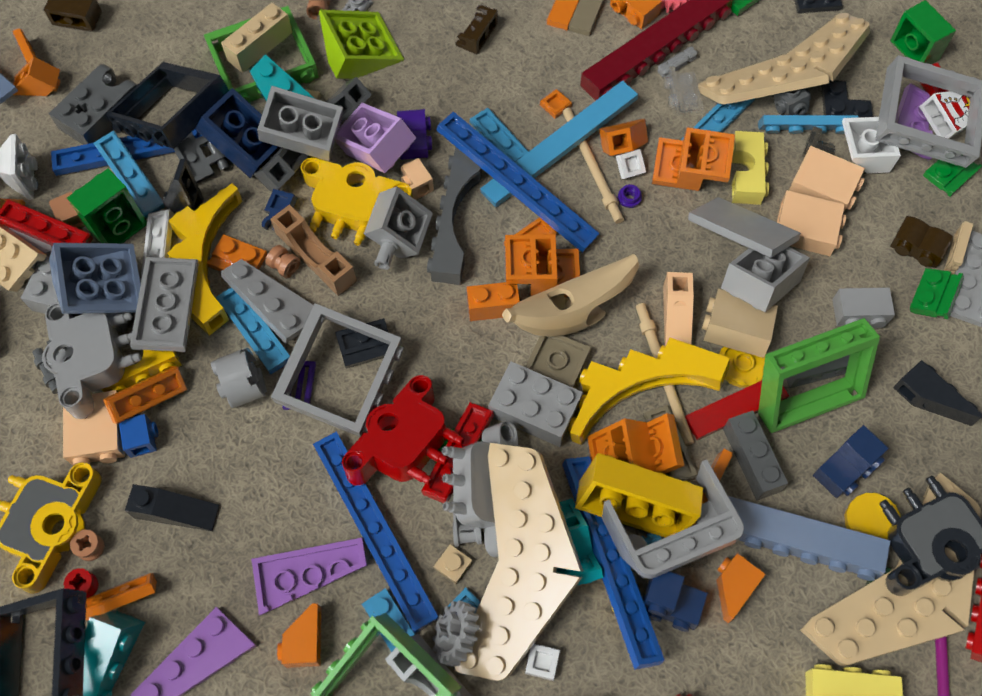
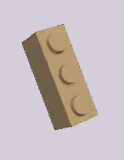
[221,2,293,73]

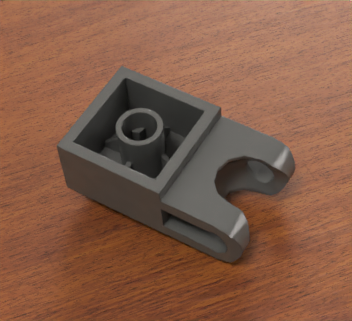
[49,64,138,145]

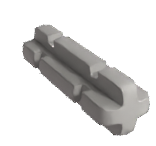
[657,47,697,78]

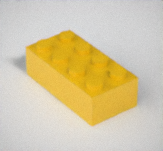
[575,453,703,538]

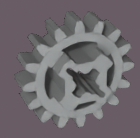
[432,600,479,666]

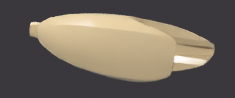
[502,254,639,337]

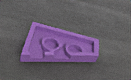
[895,83,933,160]

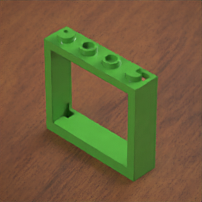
[204,6,319,103]
[758,318,880,433]
[310,613,462,696]

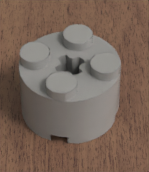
[211,348,267,408]

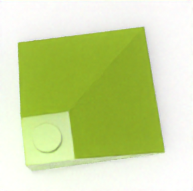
[319,9,404,79]

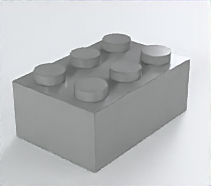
[257,86,343,161]
[721,247,810,312]
[488,361,583,447]

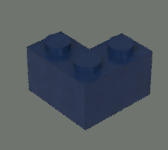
[812,425,889,499]
[643,572,707,632]

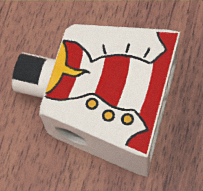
[919,91,970,139]

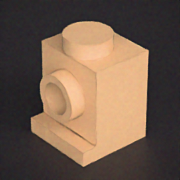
[400,158,434,200]

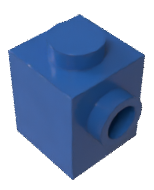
[119,414,159,458]

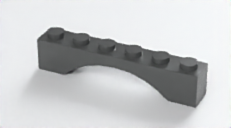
[254,77,372,192]
[427,147,483,285]

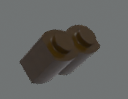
[890,216,953,268]

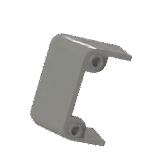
[602,460,744,578]

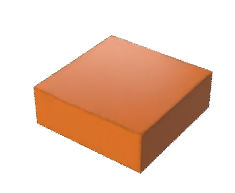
[540,89,572,119]

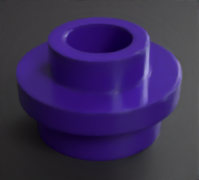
[618,184,642,208]

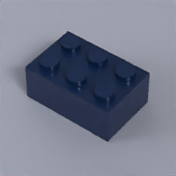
[196,88,280,178]

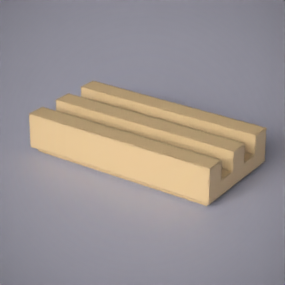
[944,221,973,274]

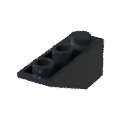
[893,360,982,426]

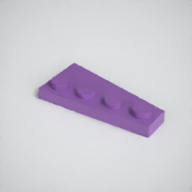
[252,538,367,615]
[131,607,257,696]

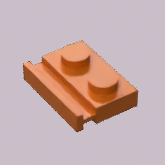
[206,234,268,271]

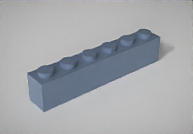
[728,496,890,581]

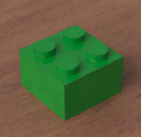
[890,0,956,64]

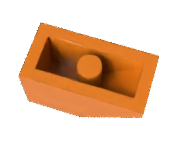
[13,57,61,96]
[717,553,766,623]
[277,603,322,668]

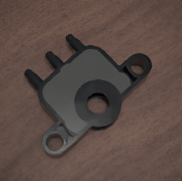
[879,476,982,596]

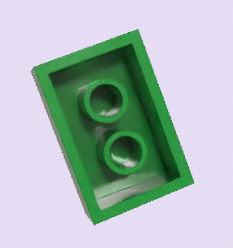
[67,168,147,244]

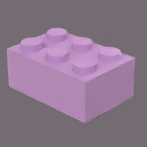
[335,103,416,173]

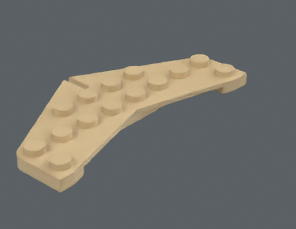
[697,13,870,104]
[454,443,583,681]
[800,473,981,666]

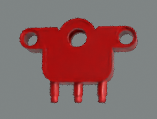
[342,375,464,486]

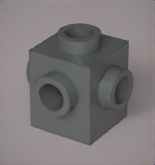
[774,88,811,115]

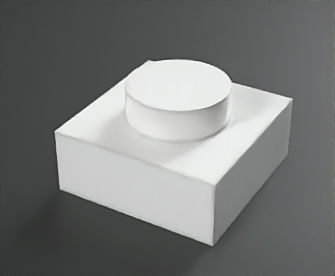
[616,149,646,179]
[525,644,560,681]

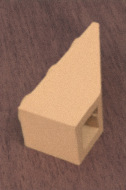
[663,272,694,346]

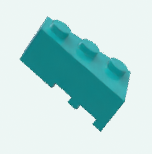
[250,54,315,101]
[83,610,145,696]

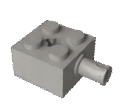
[364,186,433,270]

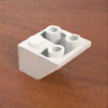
[0,134,38,200]

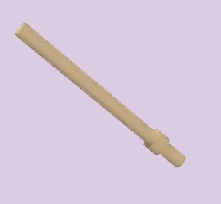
[563,108,624,224]
[636,303,694,445]

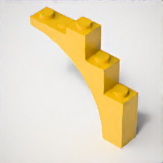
[167,183,243,336]
[568,338,730,445]

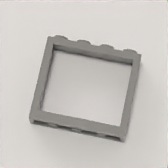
[875,55,982,168]
[271,303,404,437]

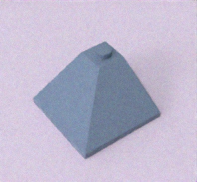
[49,243,141,314]

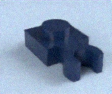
[262,189,298,231]

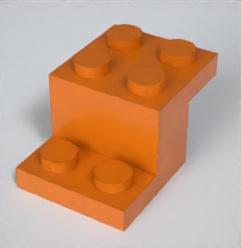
[652,127,735,191]
[505,234,580,297]
[587,413,684,474]

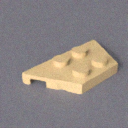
[0,224,47,292]

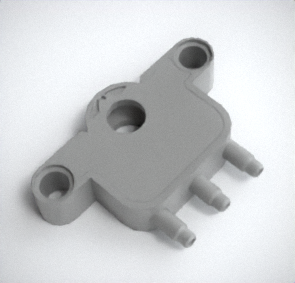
[42,302,142,419]
[442,421,518,558]

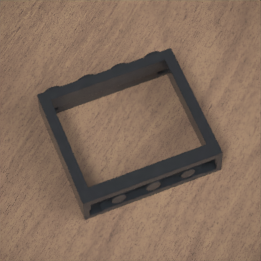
[106,62,229,149]
[0,588,87,696]

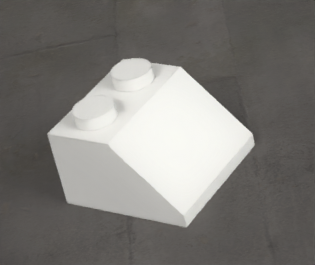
[842,117,901,173]

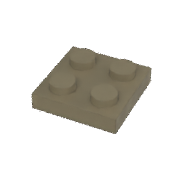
[525,335,591,388]

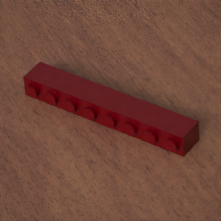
[580,0,733,101]

